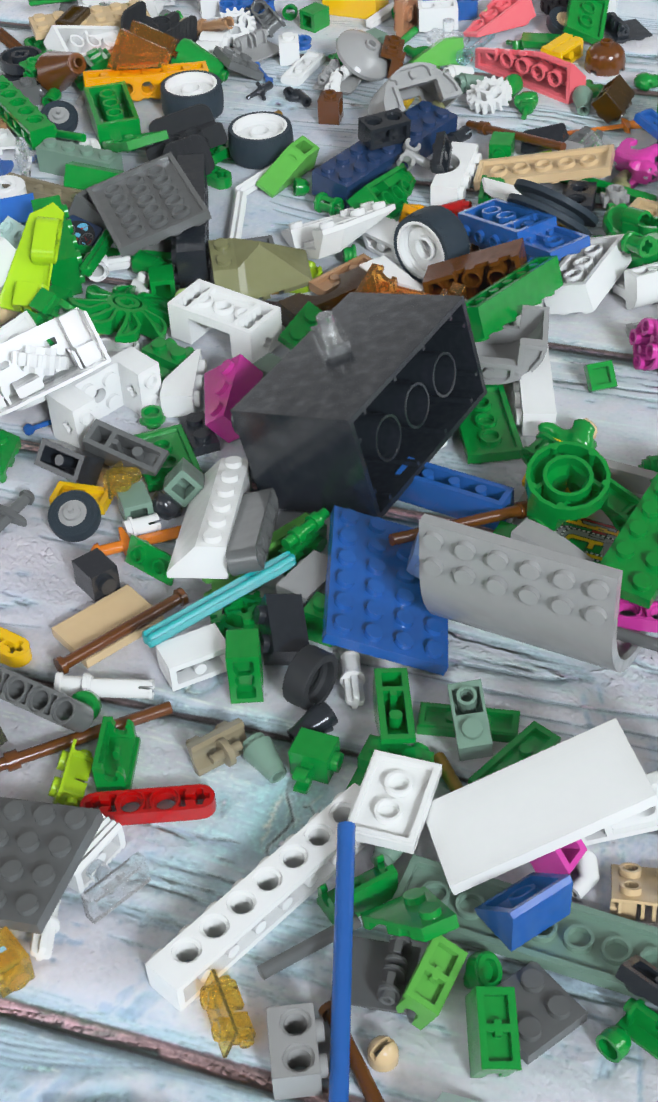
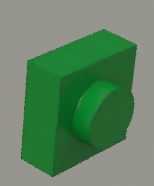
[584,360,618,393]

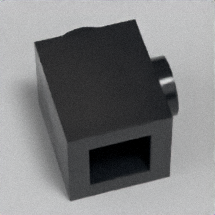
[72,548,121,602]

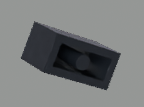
[34,438,105,486]
[254,593,310,666]

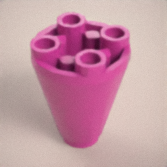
[629,317,658,371]

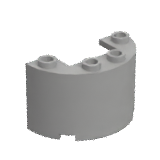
[367,62,463,116]
[464,299,550,385]

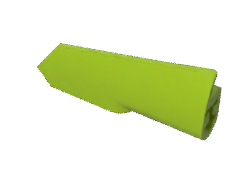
[0,202,64,314]

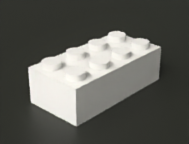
[544,234,632,315]

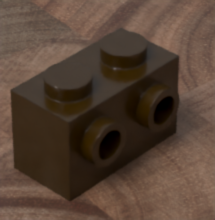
[591,74,636,124]

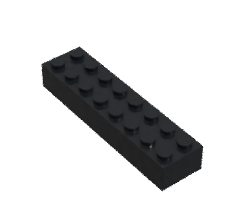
[171,153,209,289]

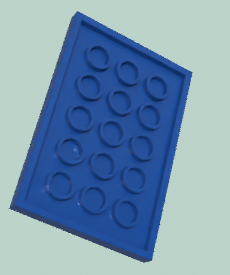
[322,505,448,676]

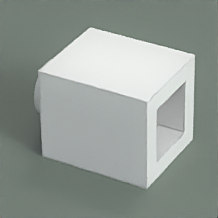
[278,32,300,66]

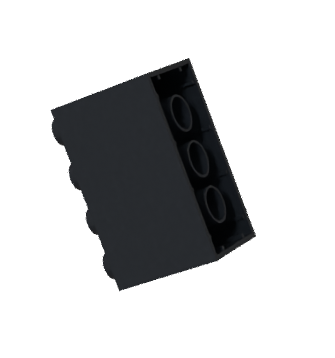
[230,292,487,518]

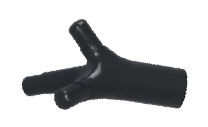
[246,81,273,101]

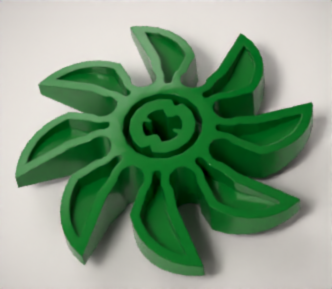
[68,284,170,343]

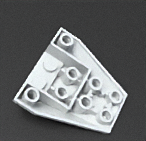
[281,201,396,259]

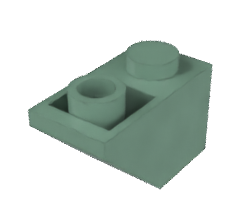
[447,679,493,761]

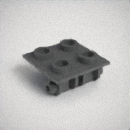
[330,935,421,1015]

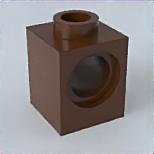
[317,89,344,125]

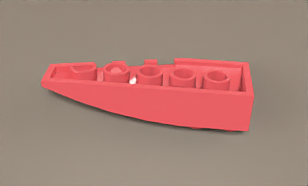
[475,47,586,105]

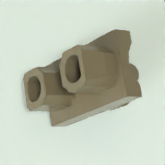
[186,718,247,776]

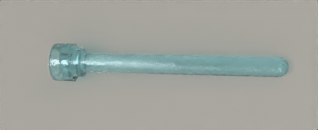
[456,33,495,66]

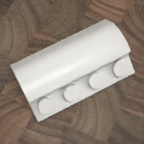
[613,262,658,310]

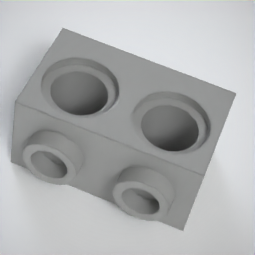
[266,1002,329,1101]

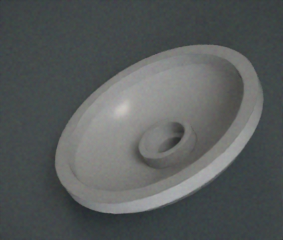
[336,29,391,81]

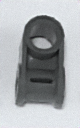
[251,0,286,38]

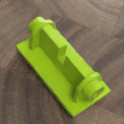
[48,739,94,807]

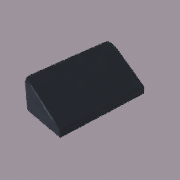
[521,123,569,154]

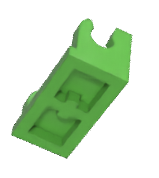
[396,935,468,1030]

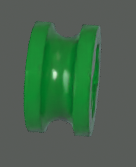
[342,244,357,263]

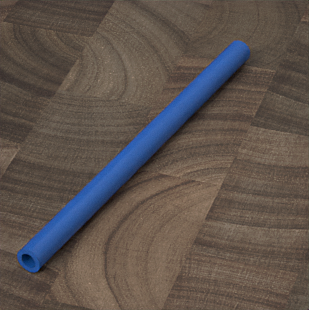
[328,821,356,1102]

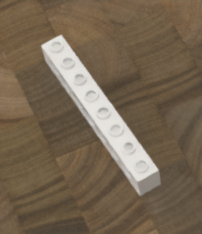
[145,783,367,1012]

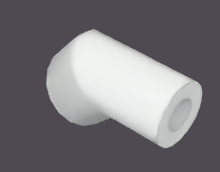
[131,271,151,295]
[572,849,600,901]

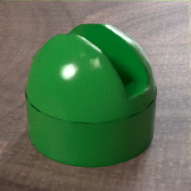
[282,4,298,21]
[293,178,310,196]
[595,1026,631,1063]

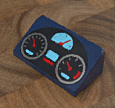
[68,215,104,246]

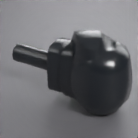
[152,491,183,520]

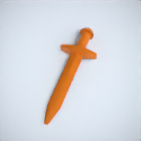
[567,118,642,135]
[91,525,182,556]

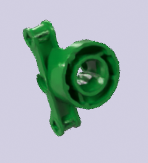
[621,207,658,269]
[519,431,641,532]

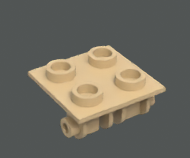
[610,862,658,922]

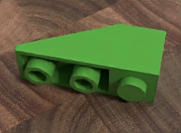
[403,36,465,69]
[256,135,320,198]

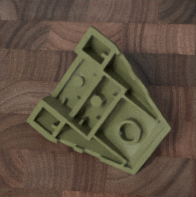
[207,238,312,301]

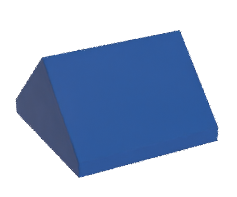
[474,872,573,952]

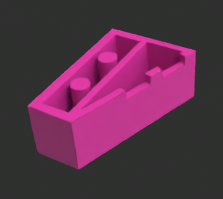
[204,354,263,443]

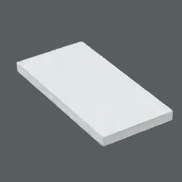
[425,718,658,895]

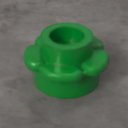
[139,405,166,429]

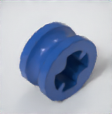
[298,34,312,51]

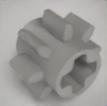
[600,184,630,211]

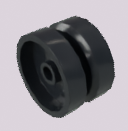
[0,46,42,85]

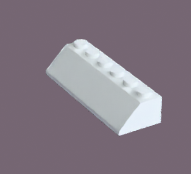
[166,456,252,579]

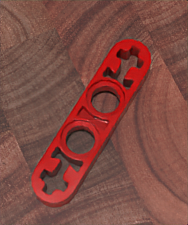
[79,784,217,826]

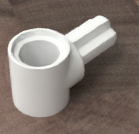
[83,252,131,282]

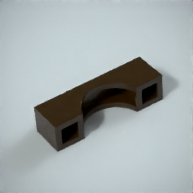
[278,267,377,328]

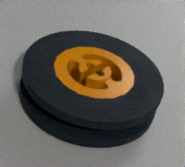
[507,179,599,237]

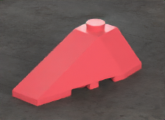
[463,0,536,38]

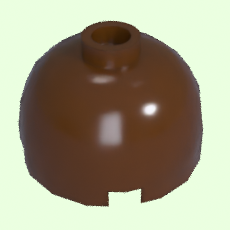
[585,38,626,77]

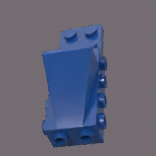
[458,198,591,262]

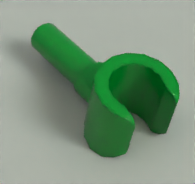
[506,40,524,50]

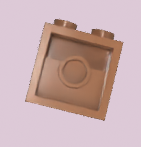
[393,0,418,38]

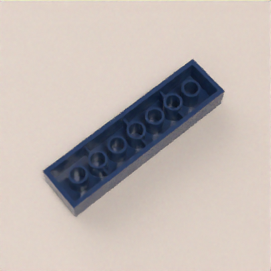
[312,100,458,209]

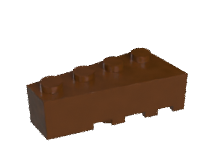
[422,238,527,300]

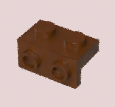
[380,35,406,78]

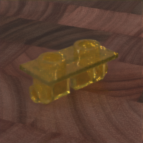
[103,461,142,499]
[200,969,256,1058]

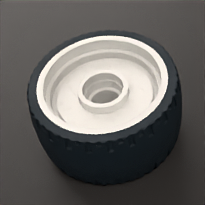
[161,70,224,119]
[228,111,294,169]
[393,205,470,283]

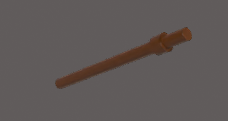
[466,120,566,151]
[388,499,528,546]
[0,701,173,772]

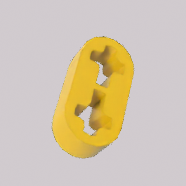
[0,627,32,668]

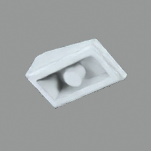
[482,177,522,201]

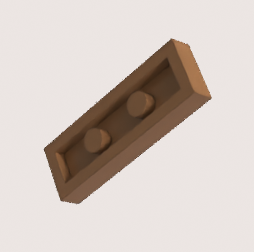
[309,253,372,295]

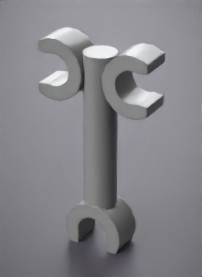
[396,138,456,172]

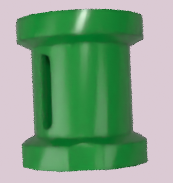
[314,192,344,216]

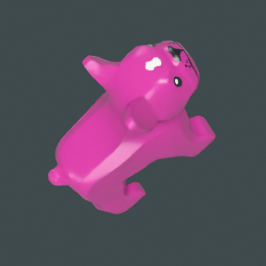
[613,138,658,189]

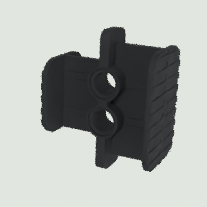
[120,1,197,65]
[146,104,227,175]

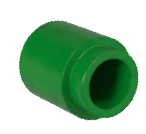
[131,251,168,274]

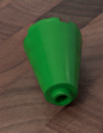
[171,38,229,83]

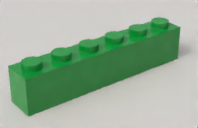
[465,255,563,342]

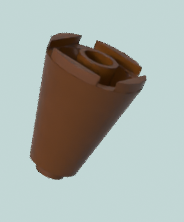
[35,50,86,92]

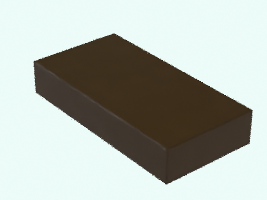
[55,5,91,25]

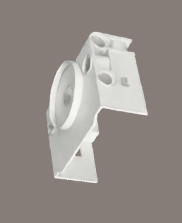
[0,307,111,416]

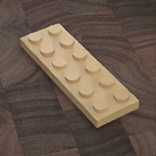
[28,0,151,40]
[473,144,615,191]

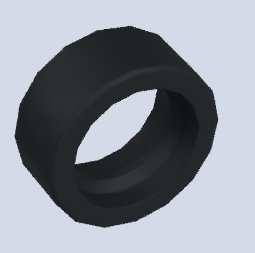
[282,645,338,711]

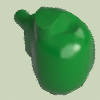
[633,72,658,92]
[514,91,538,120]

